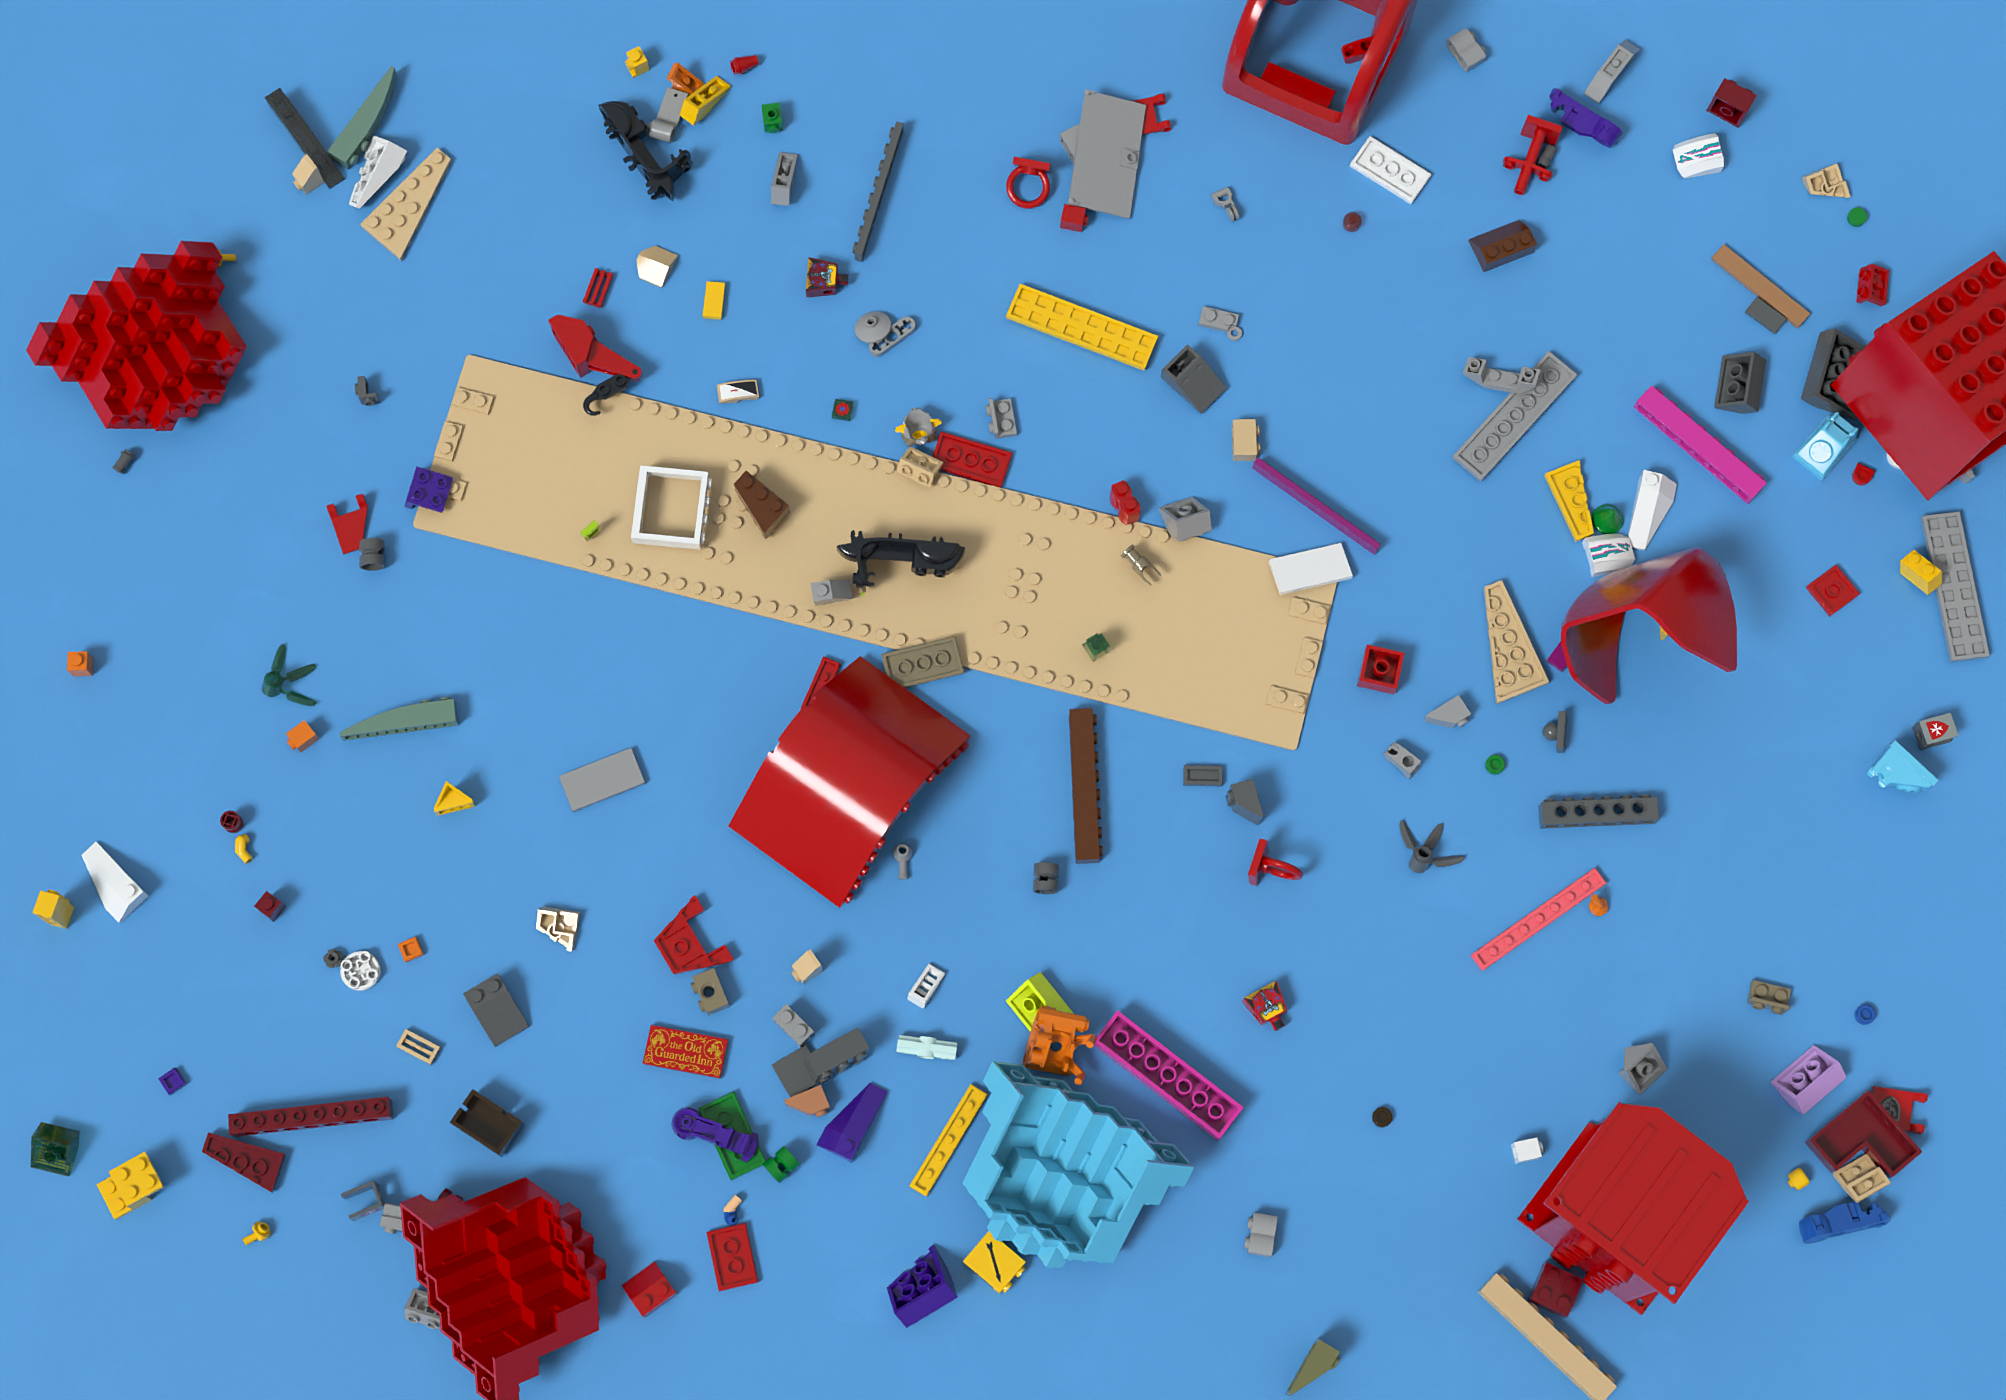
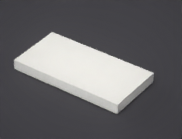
[1350,136,1432,204]
[1269,543,1353,595]

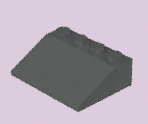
[1801,329,1865,420]

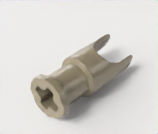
[1121,544,1161,586]

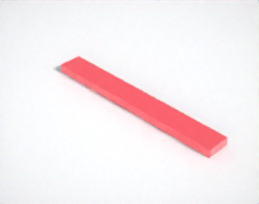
[1470,868,1606,971]

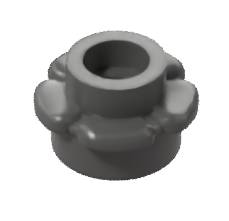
[323,949,343,968]

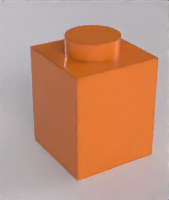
[67,651,93,676]
[286,720,319,753]

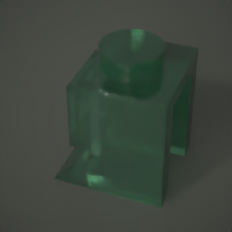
[1082,633,1110,662]

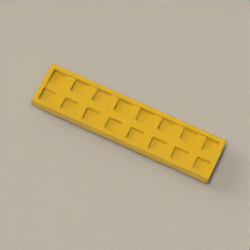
[1006,284,1158,371]

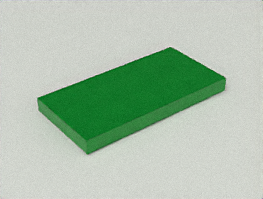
[698,1092,766,1181]

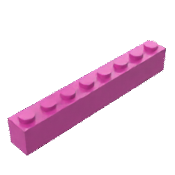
[1634,385,1766,504]

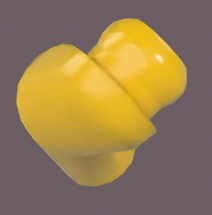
[235,834,253,864]

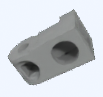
[1383,742,1421,780]

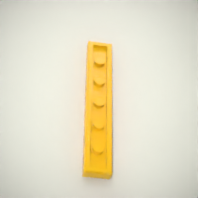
[909,1084,988,1197]

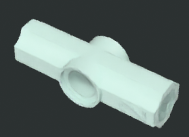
[896,1035,957,1060]

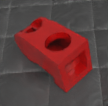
[1341,36,1373,64]

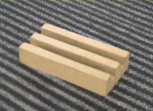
[396,1029,441,1065]

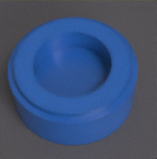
[1854,1004,1876,1025]

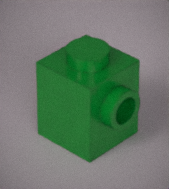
[761,102,783,133]

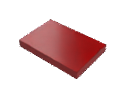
[706,1223,758,1292]

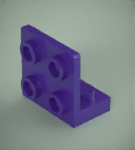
[404,466,453,513]

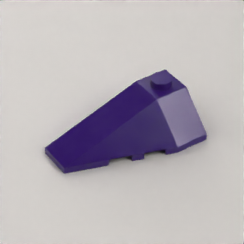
[816,1083,887,1163]

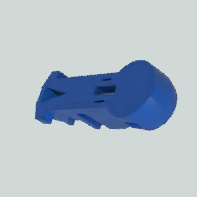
[1799,1201,1891,1244]

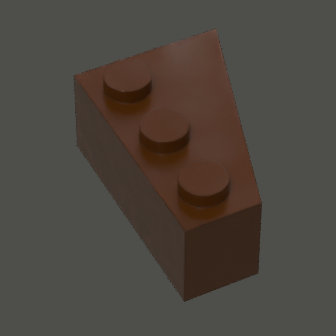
[734,471,790,540]

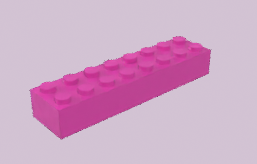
[1094,1010,1244,1141]

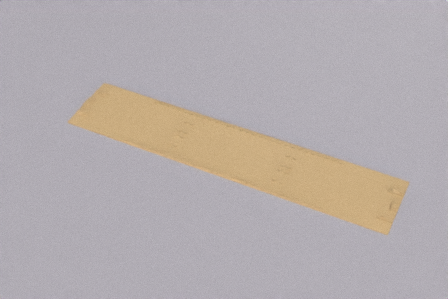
[413,355,1337,751]

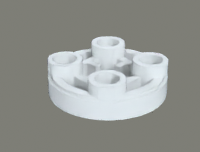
[340,951,381,991]

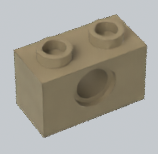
[691,968,730,1016]

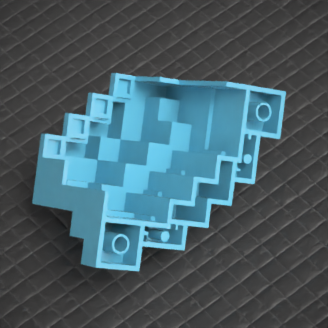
[963,1061,1194,1268]

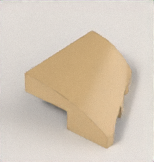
[1801,163,1851,198]
[536,906,580,952]

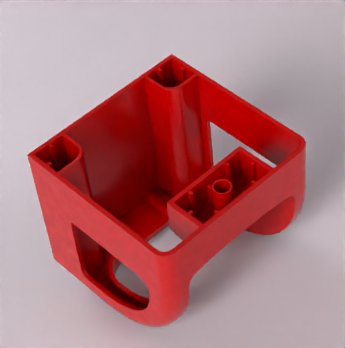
[1222,0,1418,145]

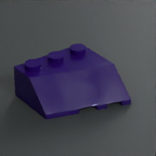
[887,1244,958,1328]

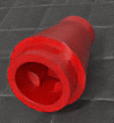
[730,55,759,75]

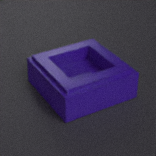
[158,1067,187,1095]

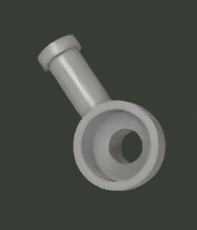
[893,843,913,880]

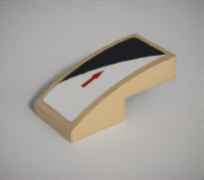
[716,380,759,403]

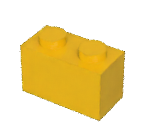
[1900,550,1942,595]

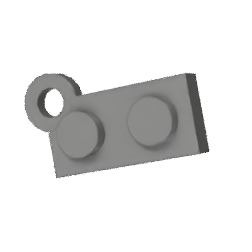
[1198,306,1242,341]

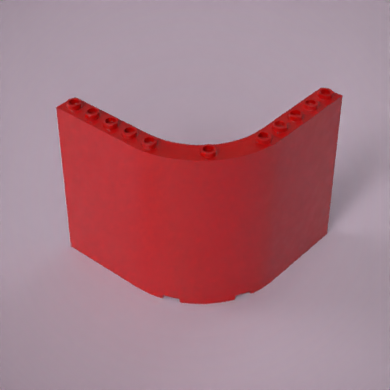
[728,656,971,908]

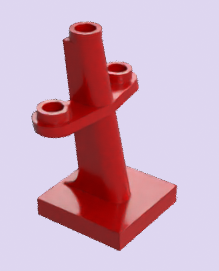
[1503,115,1563,195]

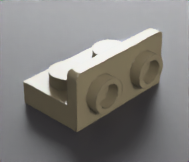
[1747,980,1791,1015]

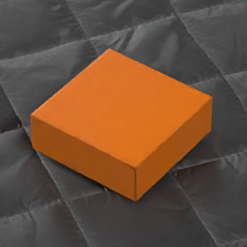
[398,936,424,963]

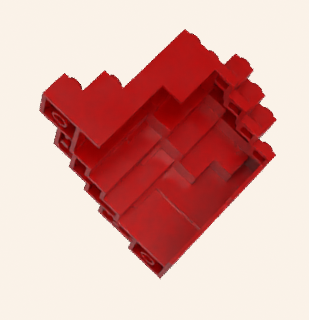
[26,241,247,431]
[400,1177,607,1400]

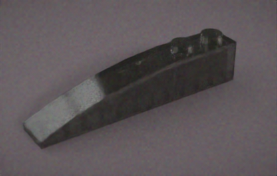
[264,88,345,189]

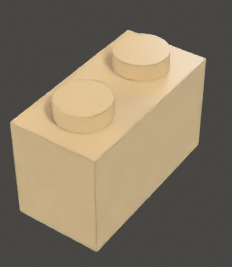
[1232,419,1260,461]

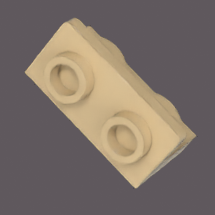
[897,446,943,488]

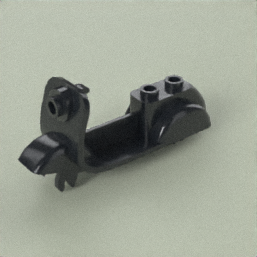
[598,101,693,201]
[837,530,965,592]

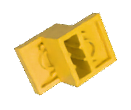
[96,1151,164,1220]

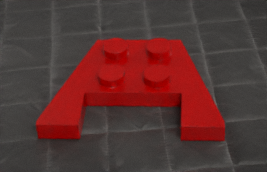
[654,895,734,975]

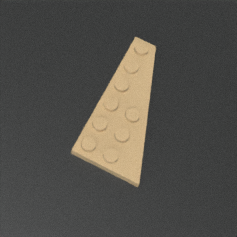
[360,148,451,261]
[1484,580,1549,705]

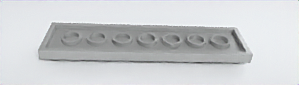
[1452,351,1577,482]

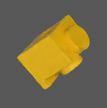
[625,46,649,78]

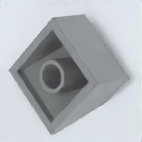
[1159,497,1212,541]

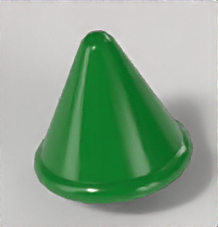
[1592,504,1623,534]

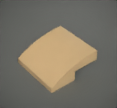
[1833,1154,1891,1203]

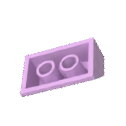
[1771,1045,1847,1115]

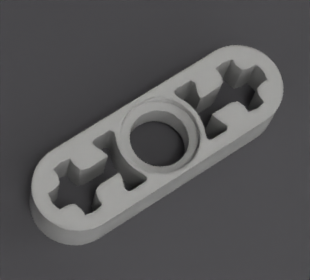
[869,317,915,357]

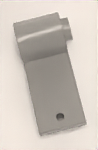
[647,87,689,143]

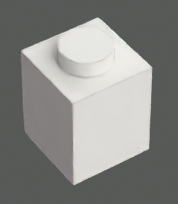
[1511,1138,1544,1164]

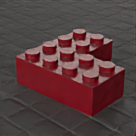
[1805,1090,1922,1178]

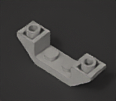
[1584,39,1640,104]
[1463,357,1541,394]

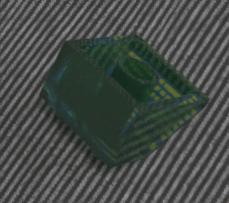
[31,1122,80,1177]

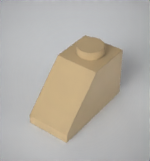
[292,154,324,195]
[791,949,823,985]

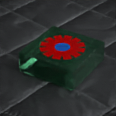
[832,399,854,421]

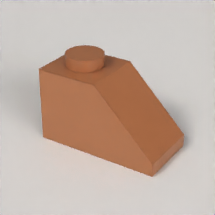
[784,1085,830,1118]

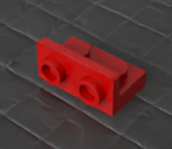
[1856,264,1889,306]

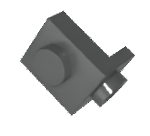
[355,376,380,406]

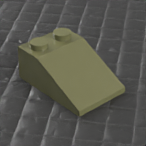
[1285,1339,1340,1396]

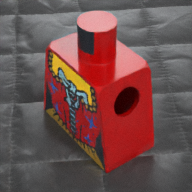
[1242,981,1287,1031]

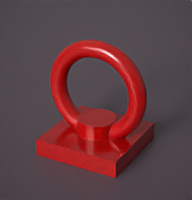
[1006,157,1052,209]
[1248,838,1303,886]

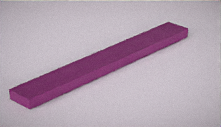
[1252,458,1381,555]

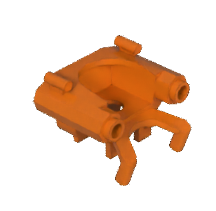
[1023,1005,1097,1085]

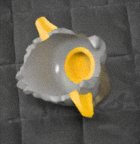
[895,407,942,446]

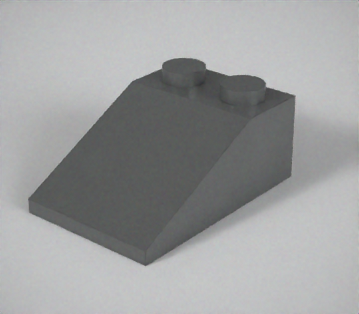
[463,973,529,1047]

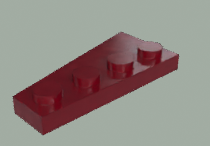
[202,1133,285,1193]

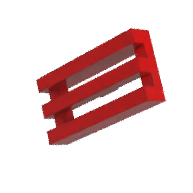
[583,268,613,308]

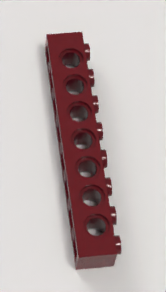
[228,1097,393,1137]

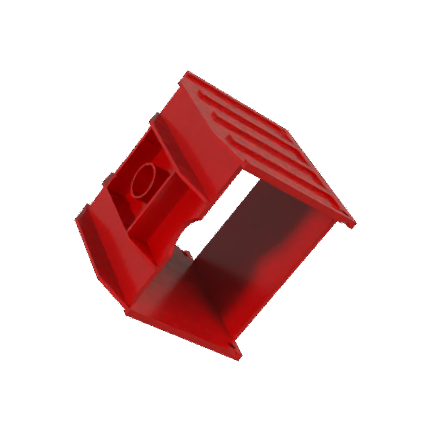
[1517,1102,1749,1315]

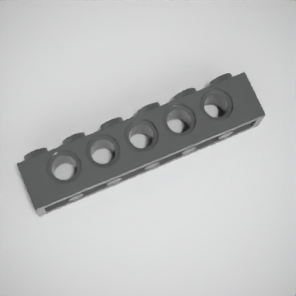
[1538,795,1659,829]

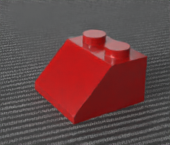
[621,1261,677,1318]

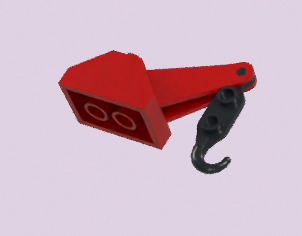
[548,315,642,416]

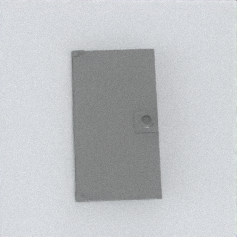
[1068,90,1146,219]

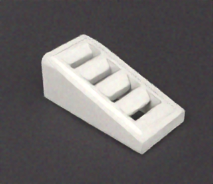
[907,964,945,1009]

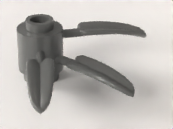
[1399,820,1465,873]

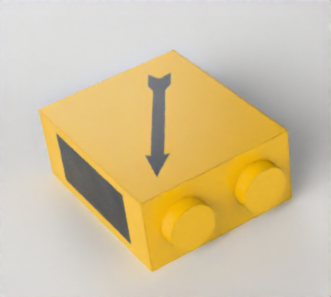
[963,1231,1026,1294]

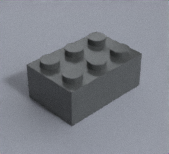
[804,1028,869,1084]

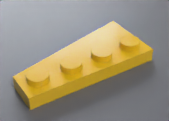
[1544,460,1594,542]

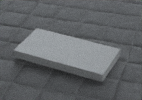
[559,748,645,812]

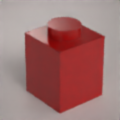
[1060,204,1088,232]

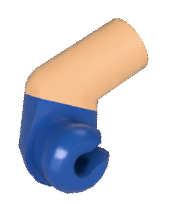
[723,1195,742,1225]

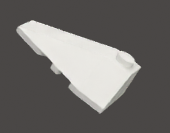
[349,136,407,209]
[1628,470,1677,551]
[82,842,149,923]

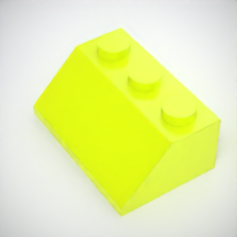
[1006,972,1074,1032]

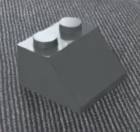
[1226,779,1263,825]

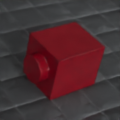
[254,891,286,922]

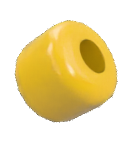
[1787,1168,1810,1190]

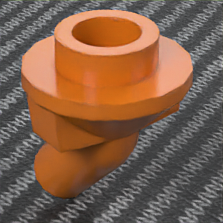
[1589,894,1608,916]

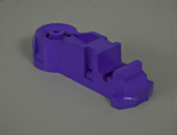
[1549,88,1623,148]
[671,1107,759,1162]

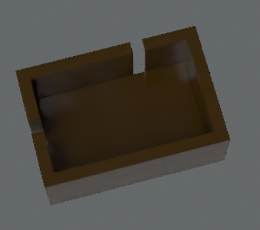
[450,1089,525,1157]

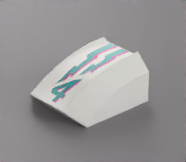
[1673,133,1724,178]
[1582,534,1635,577]

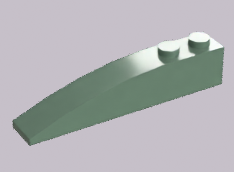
[327,66,397,170]
[340,697,459,741]

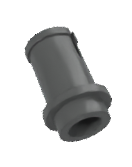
[1537,145,1557,169]
[112,449,135,474]

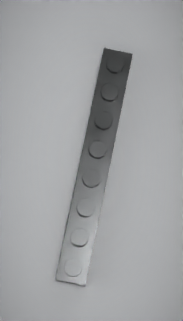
[852,121,904,262]

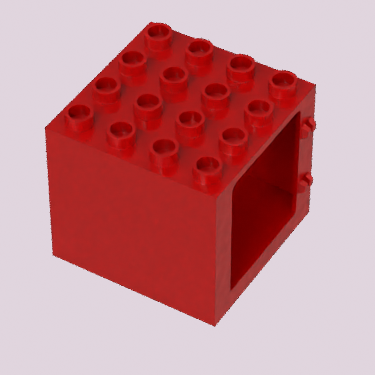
[1831,251,2006,501]

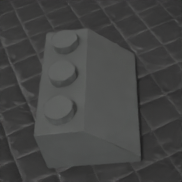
[1714,352,1767,414]

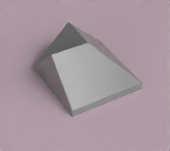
[1618,1043,1667,1095]

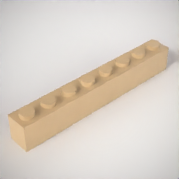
[1478,1273,1617,1400]

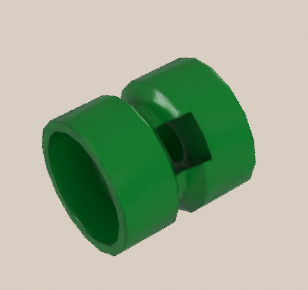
[762,1146,800,1183]

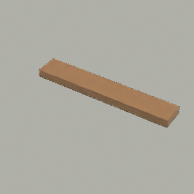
[1711,244,1810,329]

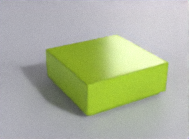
[580,520,601,541]

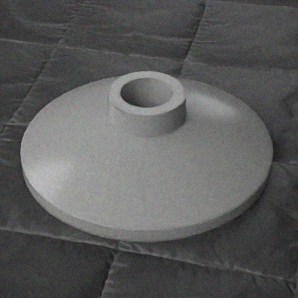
[855,311,891,343]

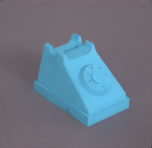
[1792,412,1858,480]
[1867,740,1939,793]

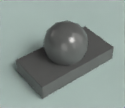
[1542,711,1567,753]

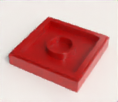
[1806,565,1860,617]

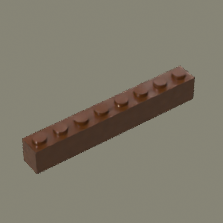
[1069,708,1103,864]

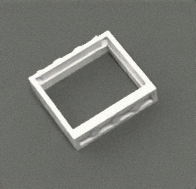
[631,465,712,550]

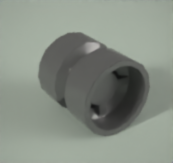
[359,538,385,571]
[1033,862,1059,894]

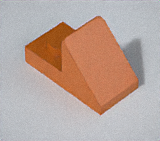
[666,63,703,96]

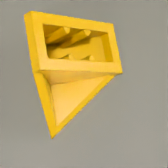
[434,781,475,816]

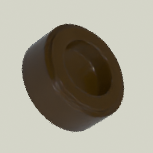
[1372,1107,1392,1128]

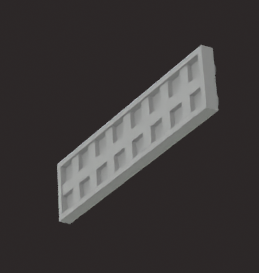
[1921,512,1990,662]

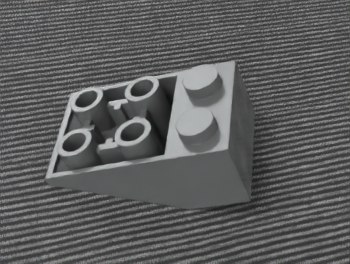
[1161,344,1227,414]

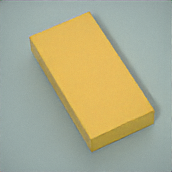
[702,281,725,320]

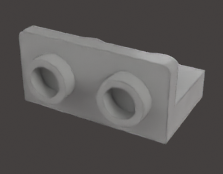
[985,398,1017,439]
[404,1288,440,1329]

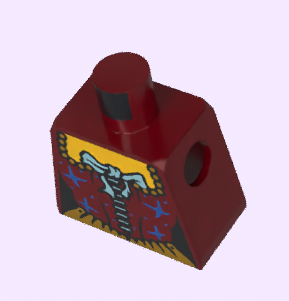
[806,257,849,297]

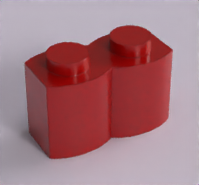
[1109,480,1140,525]

